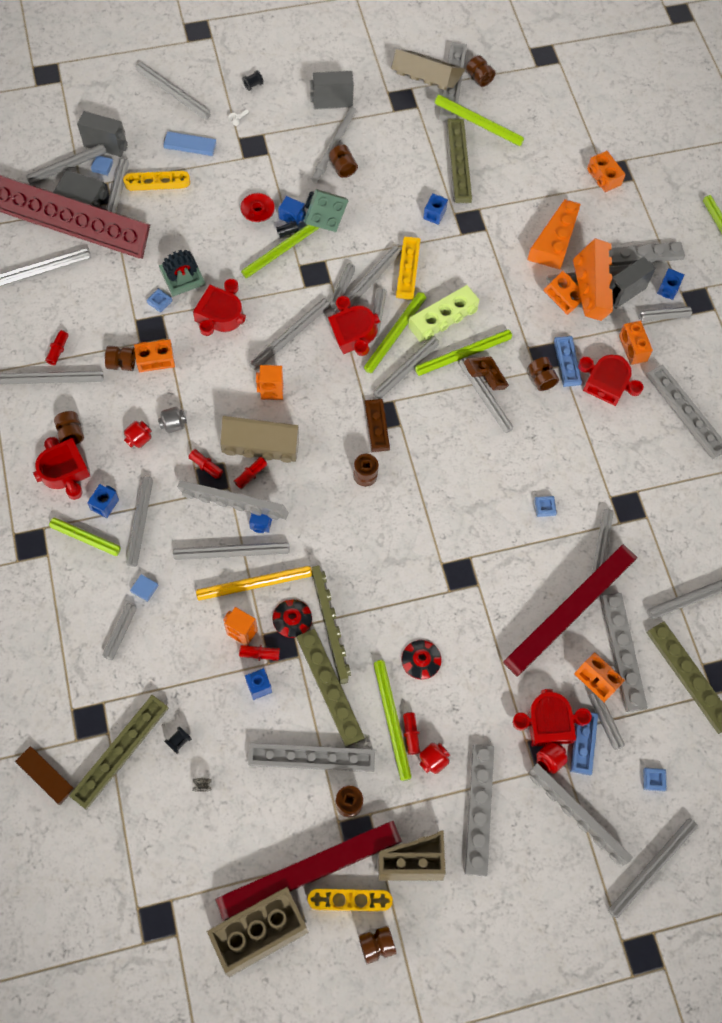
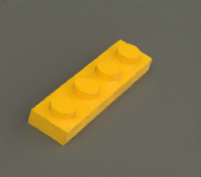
[396,236,421,300]

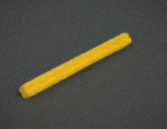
[196,565,312,601]

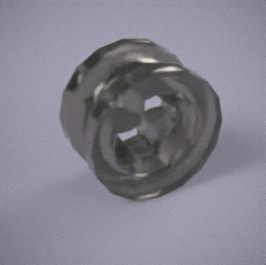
[192,778,212,792]

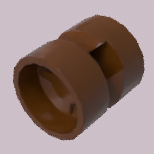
[466,55,496,87]
[329,145,358,178]
[105,345,136,371]
[527,357,559,391]
[54,411,84,445]
[353,453,379,487]
[335,785,364,818]
[358,925,397,964]

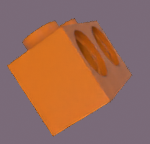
[587,151,626,192]
[543,271,582,315]
[619,320,653,365]
[134,339,175,372]
[256,365,284,400]
[223,607,258,646]
[574,652,625,702]

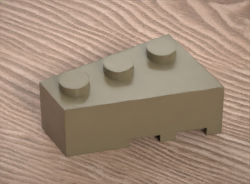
[378,830,446,881]

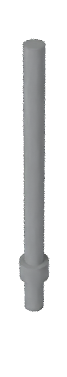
[311,107,356,183]

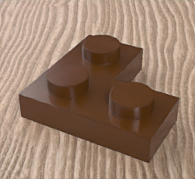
[463,357,509,391]

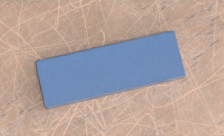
[163,131,216,156]
[554,336,582,387]
[570,712,598,776]

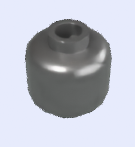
[158,407,187,433]

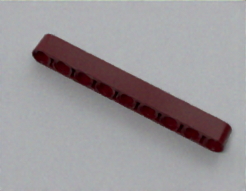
[503,544,638,677]
[215,821,402,921]

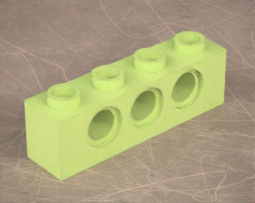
[408,285,479,343]

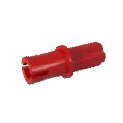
[45,330,69,366]
[188,449,223,479]
[233,457,267,490]
[239,645,280,661]
[403,712,421,755]

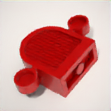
[193,279,246,336]
[328,296,380,356]
[578,355,644,406]
[33,437,91,500]
[512,689,592,747]

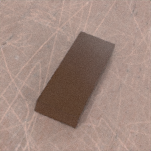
[365,399,390,452]
[15,746,74,805]

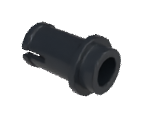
[276,220,299,238]

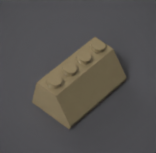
[391,49,465,90]
[220,416,299,463]
[207,887,309,977]

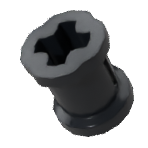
[242,70,264,91]
[164,726,192,754]

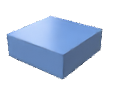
[91,156,114,176]
[147,288,172,313]
[534,496,557,517]
[130,574,158,602]
[643,768,667,792]

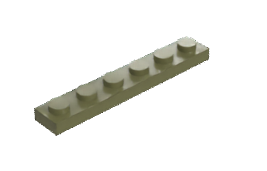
[447,119,472,203]
[312,565,351,685]
[646,621,722,734]
[296,629,365,748]
[69,695,169,810]

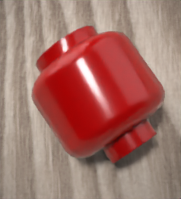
[124,420,152,448]
[419,742,450,774]
[536,742,568,774]

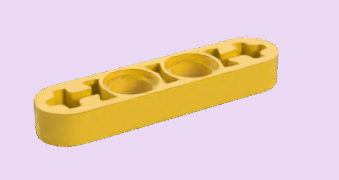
[123,171,190,191]
[307,889,393,912]

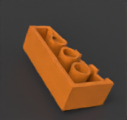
[527,199,581,270]
[573,238,613,321]

